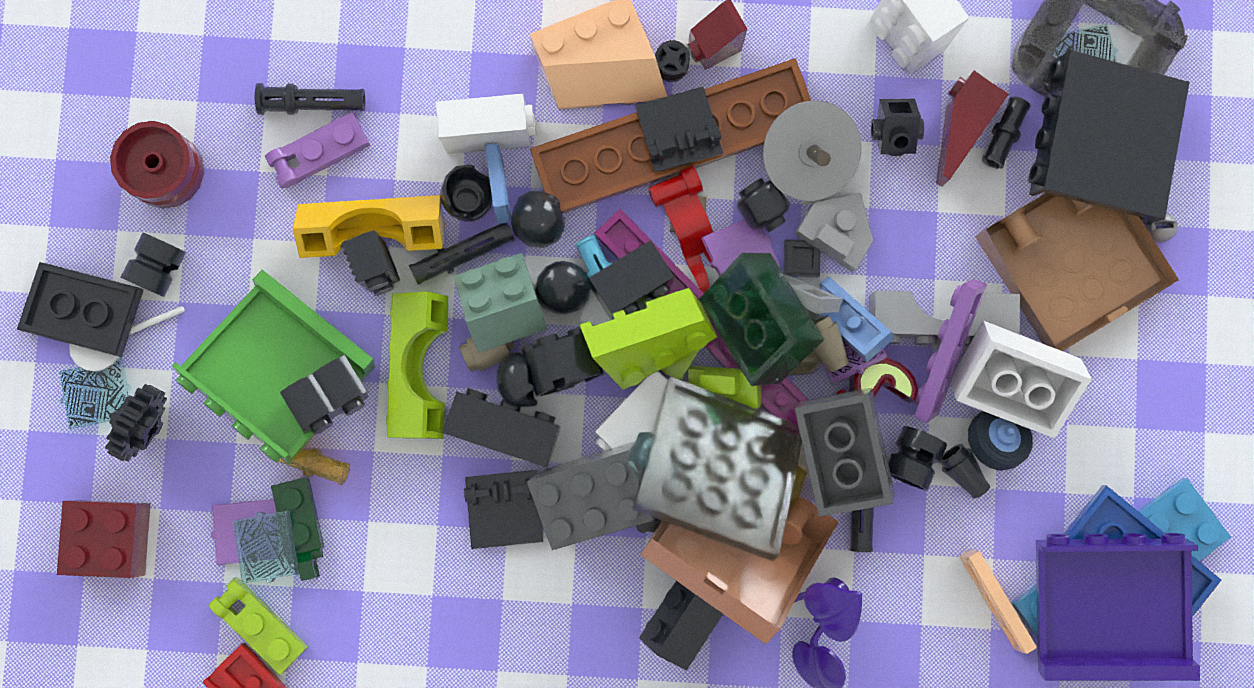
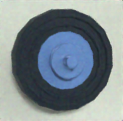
[968,411,1033,471]

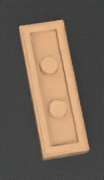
[960,549,1037,654]

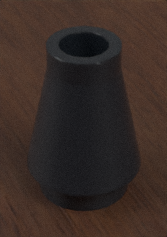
[940,444,990,499]

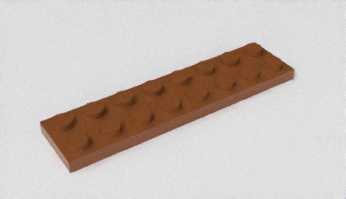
[530,58,811,214]

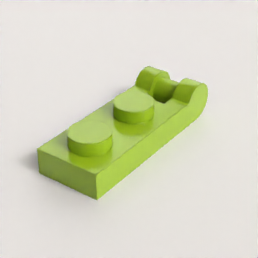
[208,577,308,675]

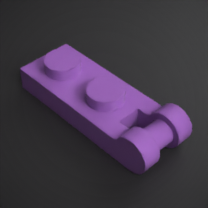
[265,112,370,189]

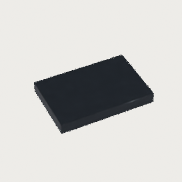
[17,262,144,358]

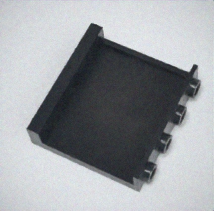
[1028,50,1190,225]

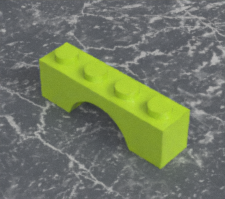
[386,291,449,439]

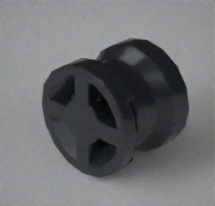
[655,40,690,82]

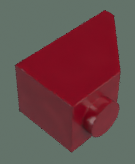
[687,0,747,70]

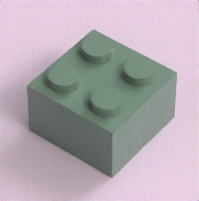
[454,253,547,353]

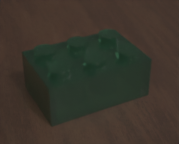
[699,253,825,386]

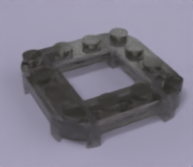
[1012,0,1188,97]

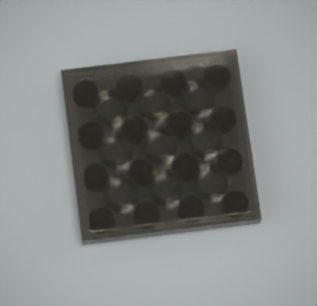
[632,376,802,561]

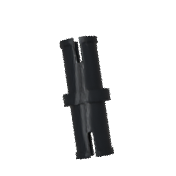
[982,97,1031,169]

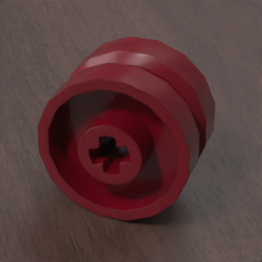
[110,121,204,209]

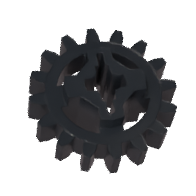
[105,384,167,462]

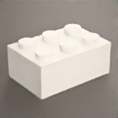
[871,0,970,74]
[951,321,1092,438]

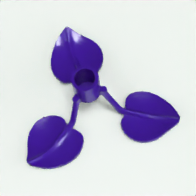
[792,577,862,688]

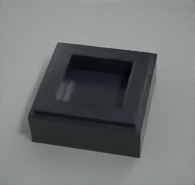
[783,240,821,278]

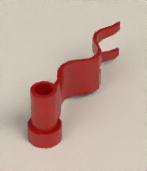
[648,165,740,302]

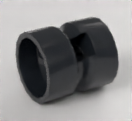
[120,232,186,297]
[888,426,948,491]

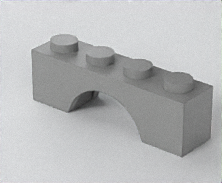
[869,291,1020,346]

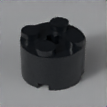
[521,327,604,397]

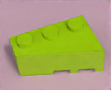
[580,288,717,390]

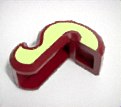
[833,358,918,403]

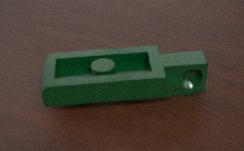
[271,477,325,581]

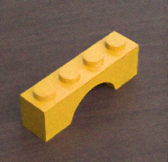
[292,195,445,258]

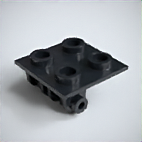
[635,86,723,173]
[464,470,543,549]

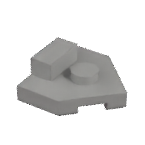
[794,193,873,272]

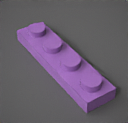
[914,279,987,423]

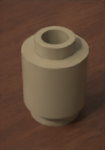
[459,337,515,372]

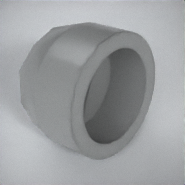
[1145,214,1178,243]

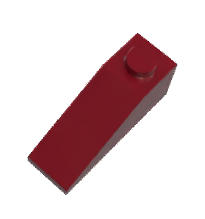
[936,70,1009,187]

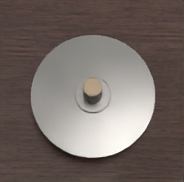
[763,101,861,201]

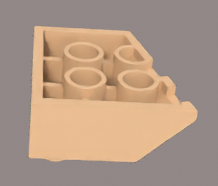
[530,0,667,109]

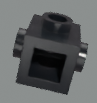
[871,98,924,156]

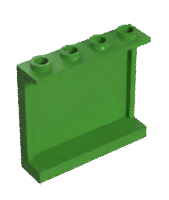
[172,269,375,465]

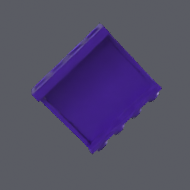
[1036,533,1200,681]

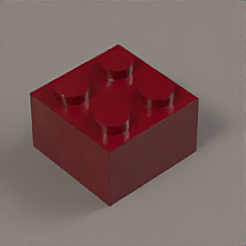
[57,500,151,578]

